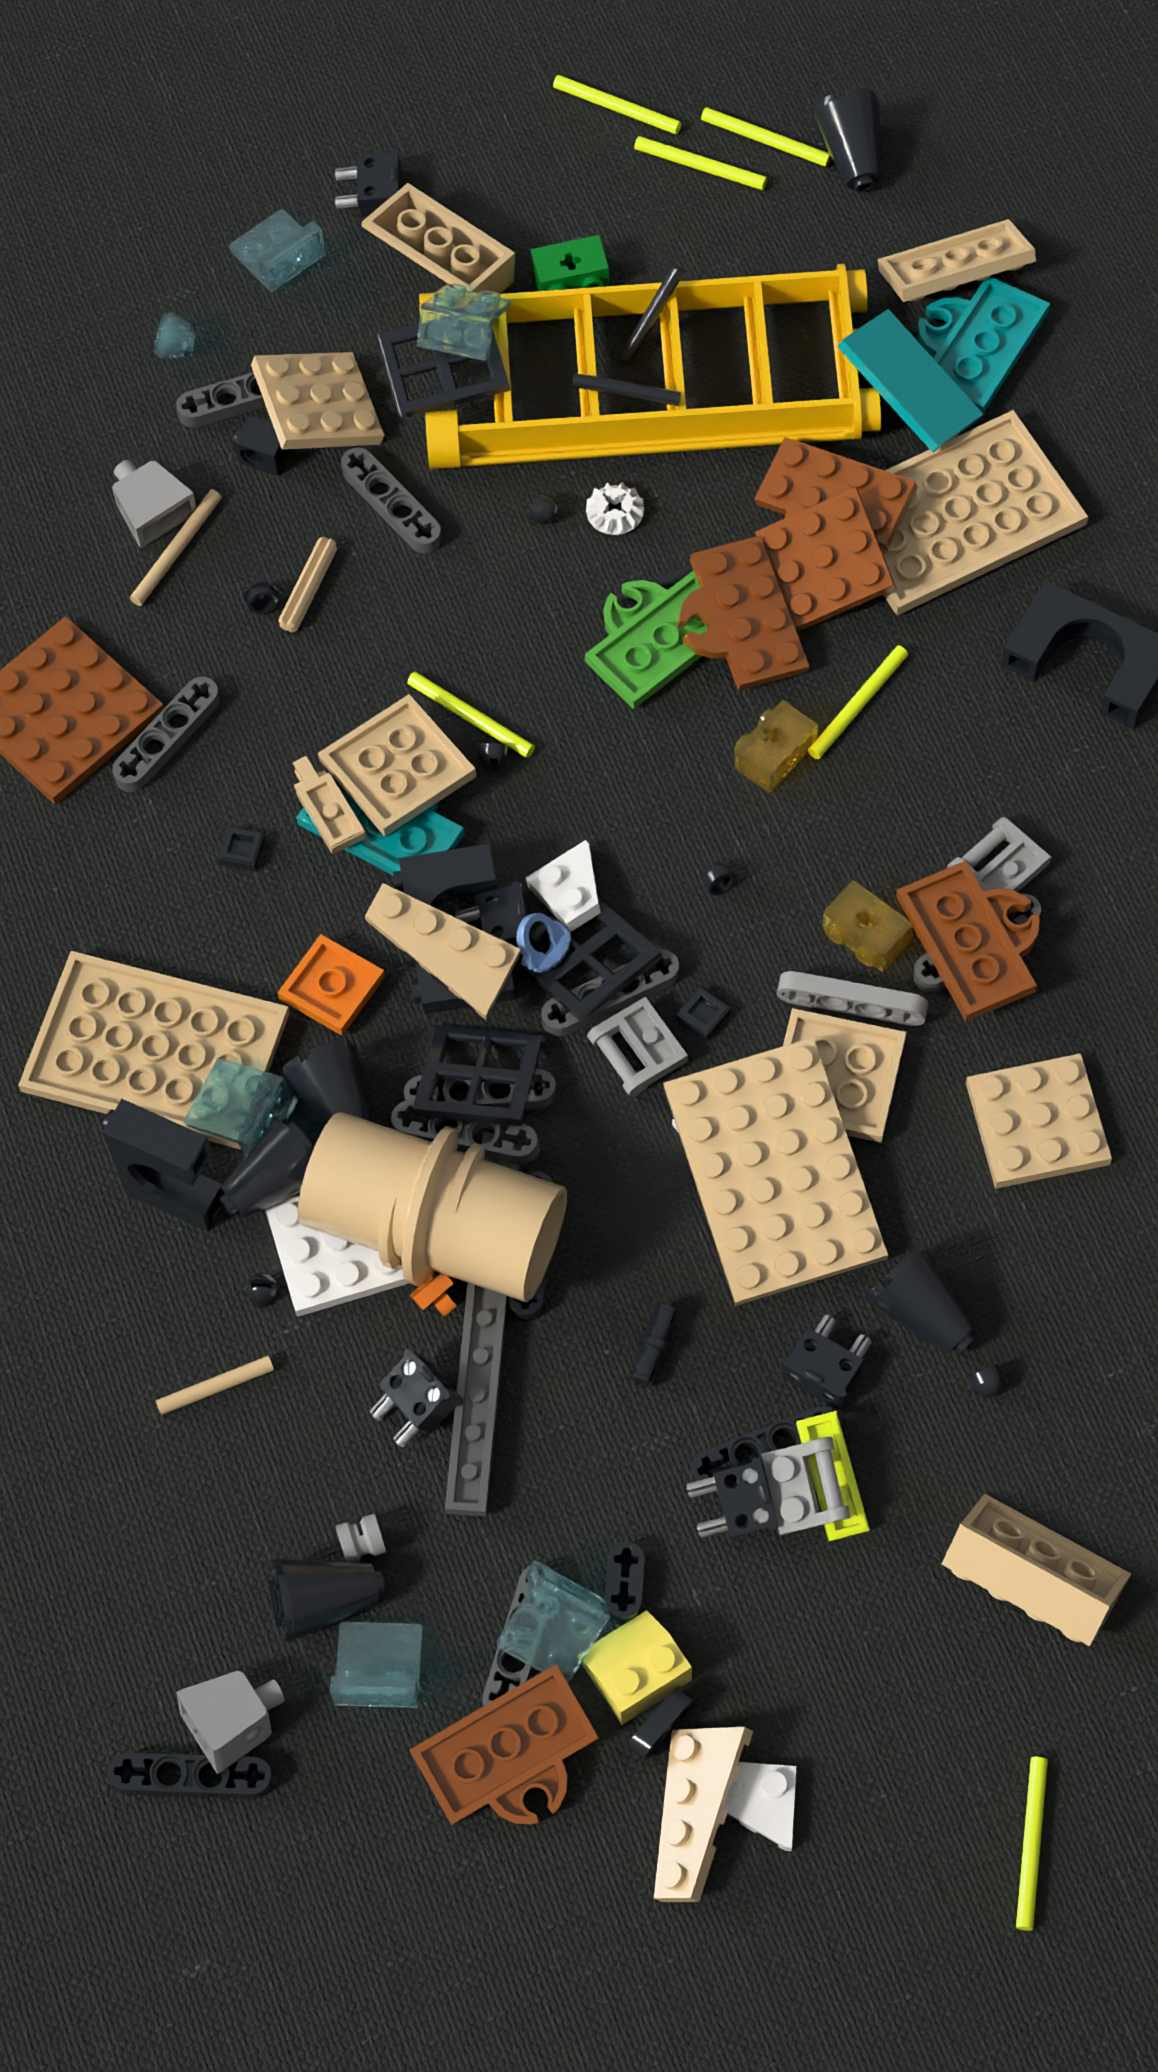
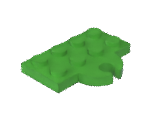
[585,571,707,709]

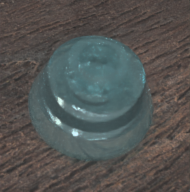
[154,312,196,360]

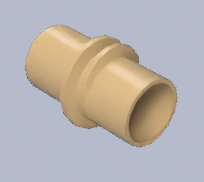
[298,1112,567,1302]

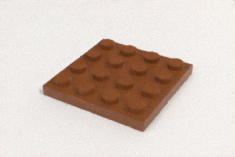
[0,616,164,805]

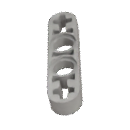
[776,971,929,1026]

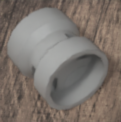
[335,1513,386,1562]

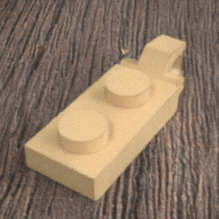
[293,756,366,855]

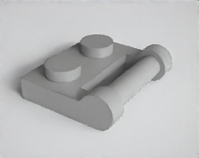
[947,817,1051,892]
[587,997,688,1097]
[761,1437,851,1535]

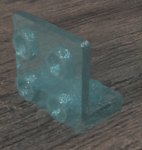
[229,209,326,292]
[417,284,510,361]
[184,1058,298,1155]
[496,1560,611,1683]
[330,1622,423,1708]

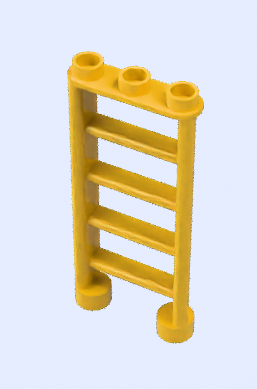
[419,264,881,469]

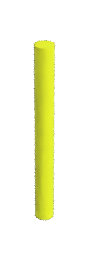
[553,75,681,135]
[701,107,831,167]
[634,136,767,190]
[808,645,908,759]
[407,671,535,758]
[1016,1757,1048,1931]

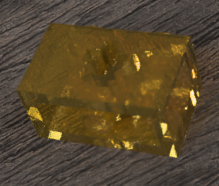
[734,700,818,794]
[823,880,913,972]

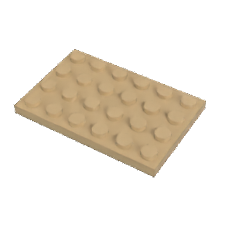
[881,410,1088,616]
[18,951,290,1149]
[663,1037,888,1306]

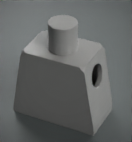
[112,460,196,548]
[176,1671,285,1774]

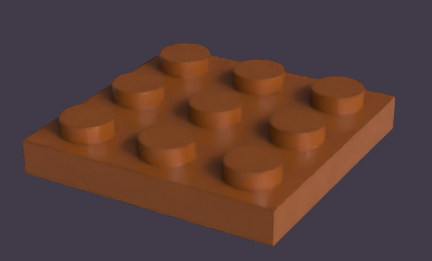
[755,487,897,632]

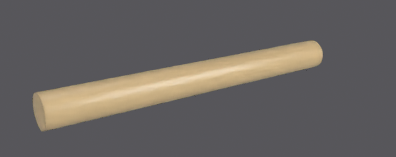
[130,489,222,606]

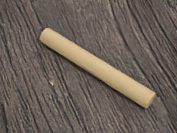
[155,1356,274,1415]

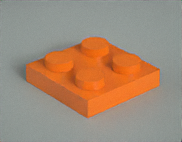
[278,934,385,1036]

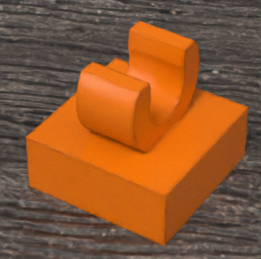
[409,1272,457,1316]

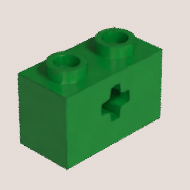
[531,235,610,291]

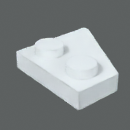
[526,840,601,932]
[725,1762,796,1851]

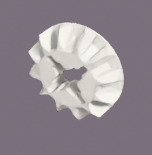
[586,482,644,535]

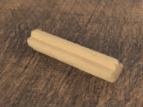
[279,537,337,633]

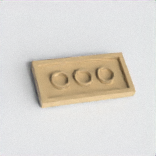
[878,219,1036,302]

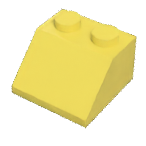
[577,1610,692,1725]

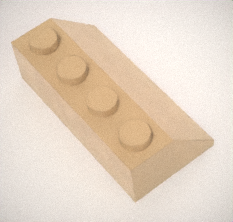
[362,183,515,296]
[942,1494,1131,1646]

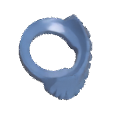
[516,913,571,973]

